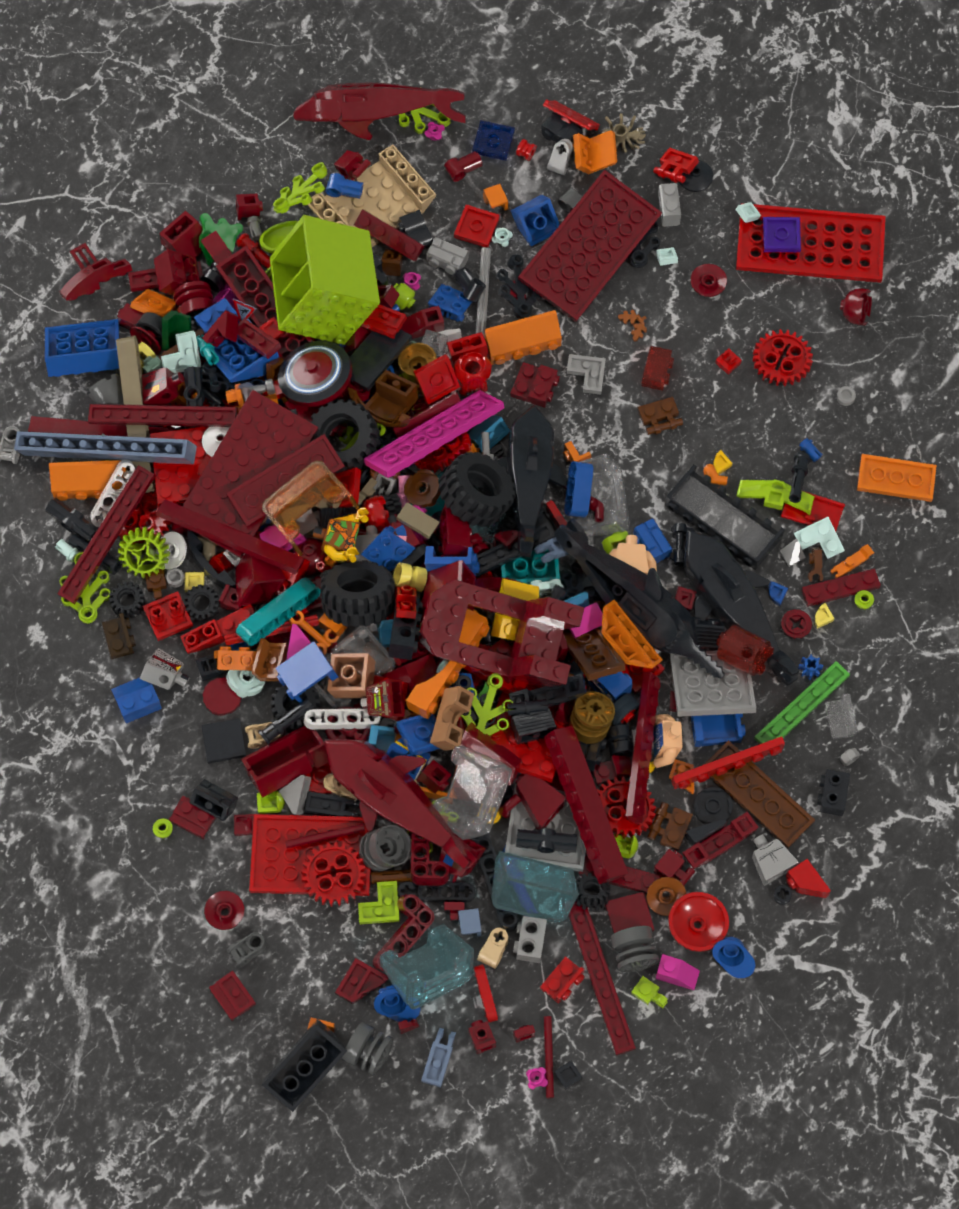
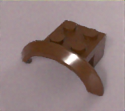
[348,370,418,428]

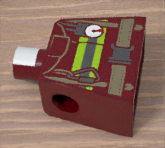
[361,679,405,717]

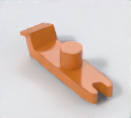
[830,544,874,579]

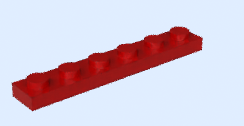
[671,736,785,789]

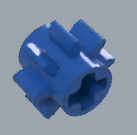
[798,654,823,680]

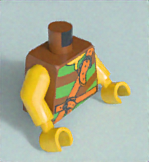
[312,508,369,563]

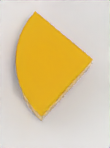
[713,450,732,475]

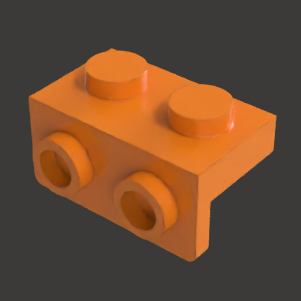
[214,647,257,671]

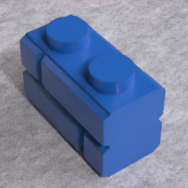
[633,518,673,564]

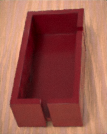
[241,726,329,798]

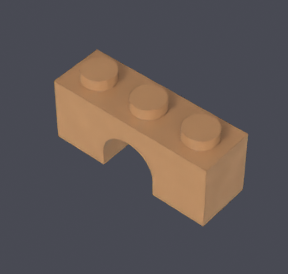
[430,686,474,751]

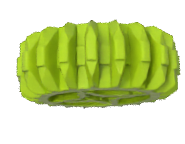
[118,526,170,578]

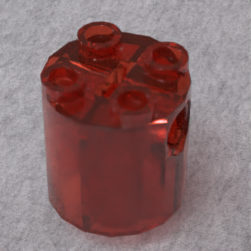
[717,625,774,676]

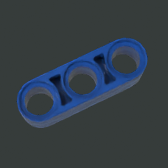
[564,461,593,518]

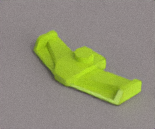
[736,479,814,515]

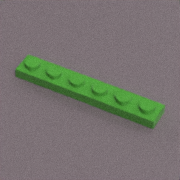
[754,661,850,744]

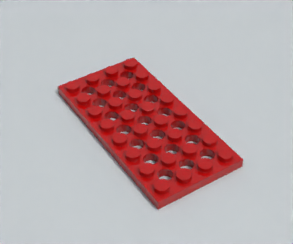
[736,203,886,283]

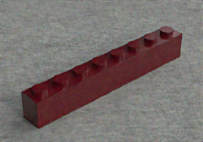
[544,726,628,885]

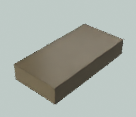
[396,502,439,539]

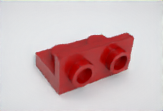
[540,956,585,1004]

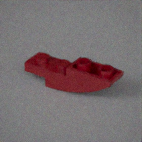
[60,258,132,301]

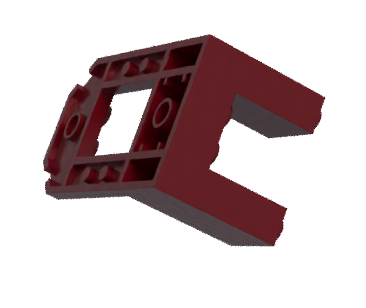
[420,580,584,687]

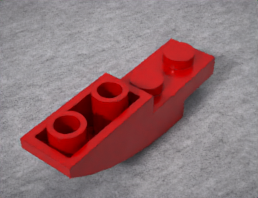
[180,604,255,654]

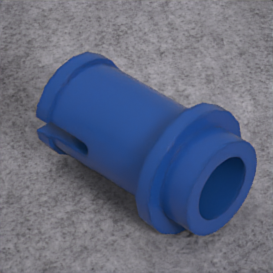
[799,438,823,462]

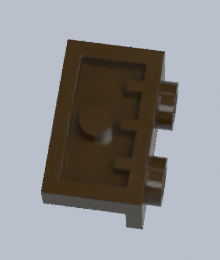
[102,613,136,659]

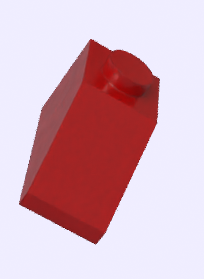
[786,859,831,898]

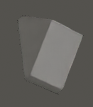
[371,473,397,497]
[279,775,311,815]

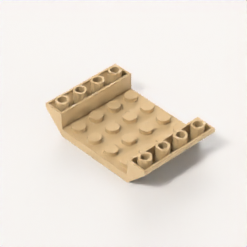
[308,144,436,247]

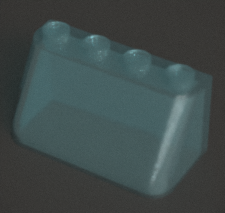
[491,851,579,923]

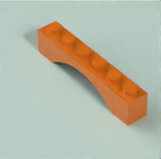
[406,608,489,719]

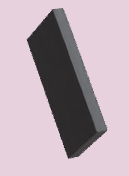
[349,329,412,391]

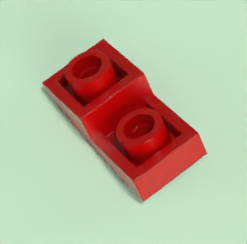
[396,585,417,619]

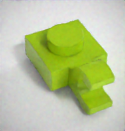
[631,976,668,1008]

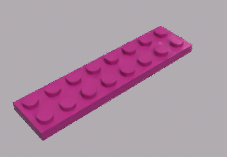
[364,390,504,478]

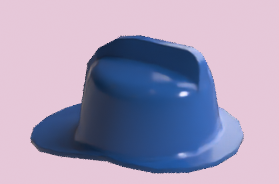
[712,936,756,978]
[374,985,421,1022]

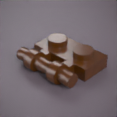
[637,397,683,435]
[647,802,693,851]

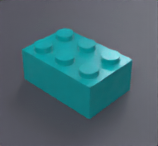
[501,549,560,584]

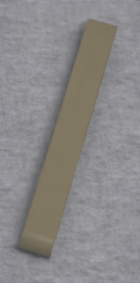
[116,336,156,493]

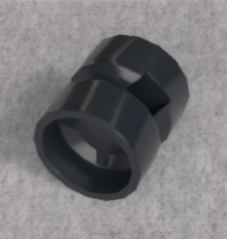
[201,261,226,292]
[607,725,634,757]

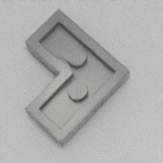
[567,354,606,395]

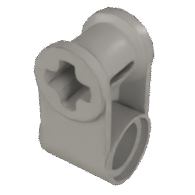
[547,138,573,175]
[0,426,20,464]

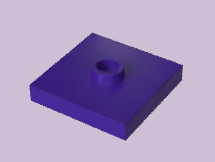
[763,217,801,252]

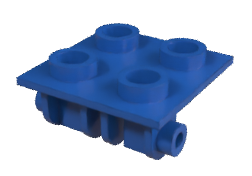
[428,284,472,322]
[361,526,415,572]

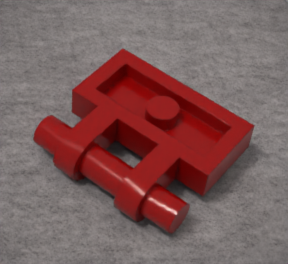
[653,148,699,183]

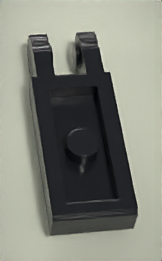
[304,792,360,817]

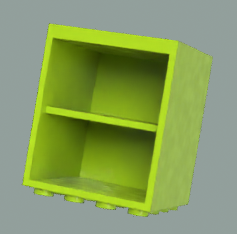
[270,215,380,345]

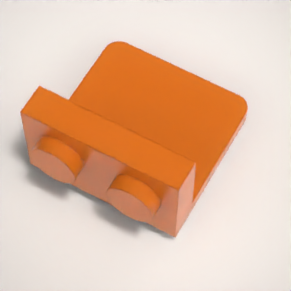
[573,130,617,175]

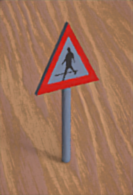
[233,299,257,322]

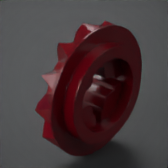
[781,609,812,639]

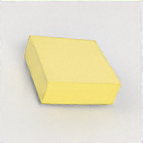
[184,572,205,593]

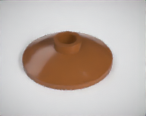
[647,877,686,916]

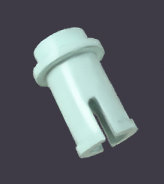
[55,539,79,562]

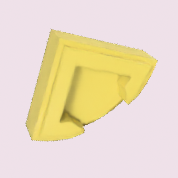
[815,603,834,629]

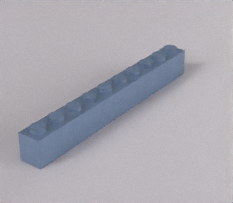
[14,431,197,464]

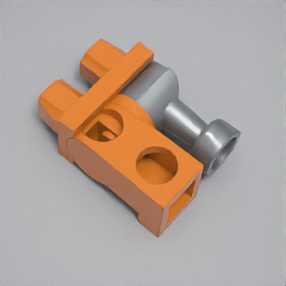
[226,379,279,413]

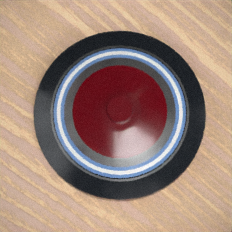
[278,341,352,407]

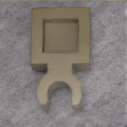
[353,477,377,508]

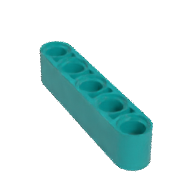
[236,577,321,646]

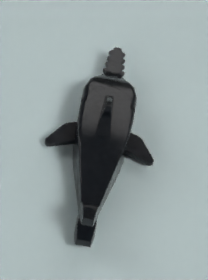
[554,518,725,679]

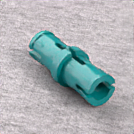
[196,335,219,365]

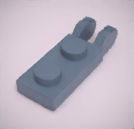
[534,537,569,563]
[421,1028,456,1088]

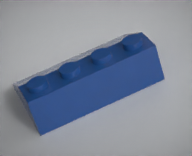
[45,319,120,377]
[211,319,279,383]

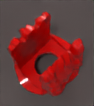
[454,352,492,397]

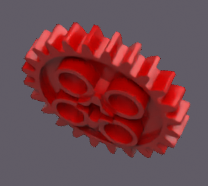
[752,329,813,387]
[414,432,472,473]
[119,491,172,544]
[597,777,656,839]
[301,842,366,907]

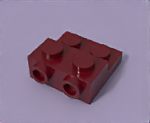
[510,362,560,408]

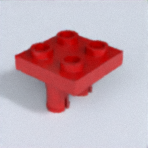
[143,591,193,641]

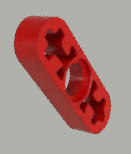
[473,964,498,1023]

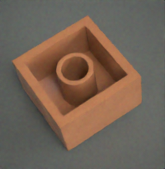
[327,653,376,698]

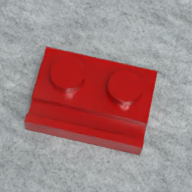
[361,304,407,339]

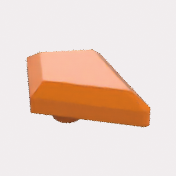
[669,759,694,794]

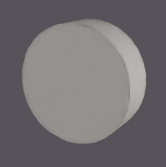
[837,386,856,406]

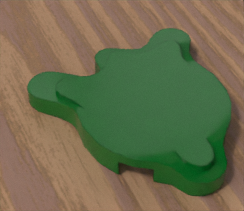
[199,213,243,267]

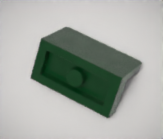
[162,310,191,351]

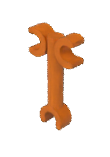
[289,610,339,655]

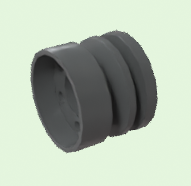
[359,824,411,871]
[610,926,659,972]
[342,1021,394,1076]

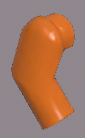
[703,464,728,486]

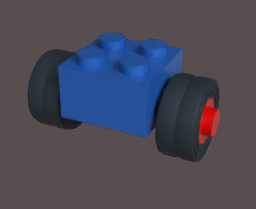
[569,659,640,726]

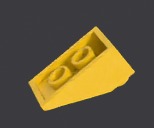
[491,579,539,641]

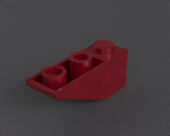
[401,305,444,339]

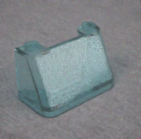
[380,924,474,1009]

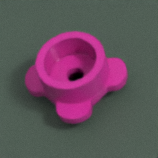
[425,122,445,140]
[403,272,421,290]
[526,1067,548,1089]

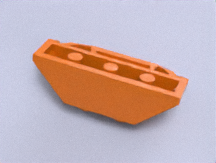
[601,600,663,669]

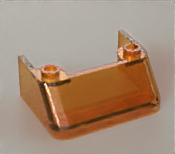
[262,461,360,556]

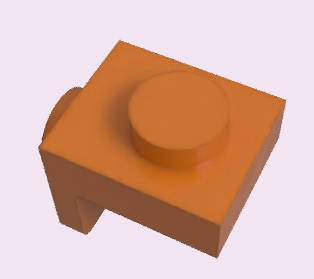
[563,441,591,463]

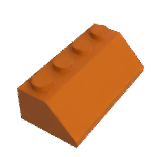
[485,310,562,365]
[49,460,128,501]

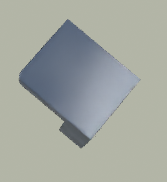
[458,908,481,937]

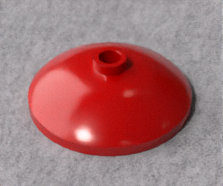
[668,892,729,952]

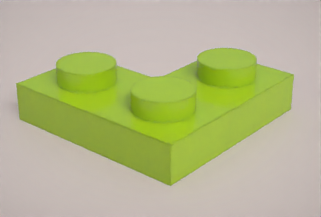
[358,881,400,925]

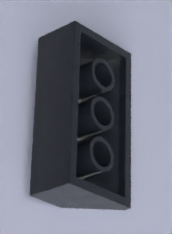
[262,1019,347,1112]

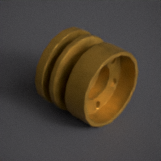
[398,343,437,392]
[568,691,615,744]

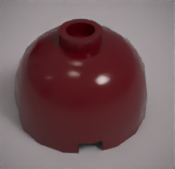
[840,288,872,326]
[292,538,328,577]

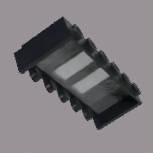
[665,464,785,570]

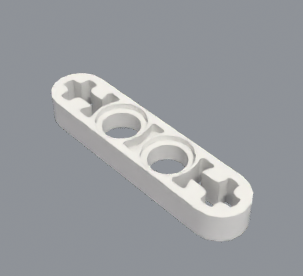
[90,460,135,527]
[304,709,381,730]

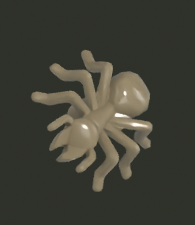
[602,113,646,153]

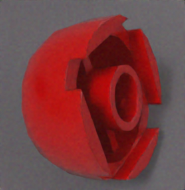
[359,495,390,534]

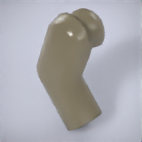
[198,535,216,561]

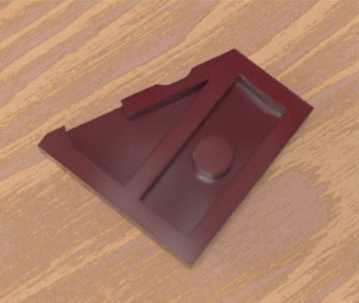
[335,958,389,1004]

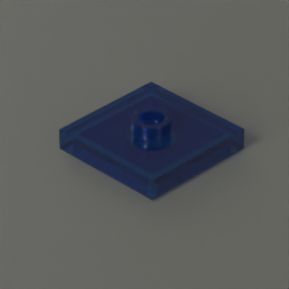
[472,120,515,161]

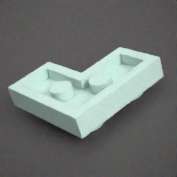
[161,330,201,374]
[794,517,845,559]

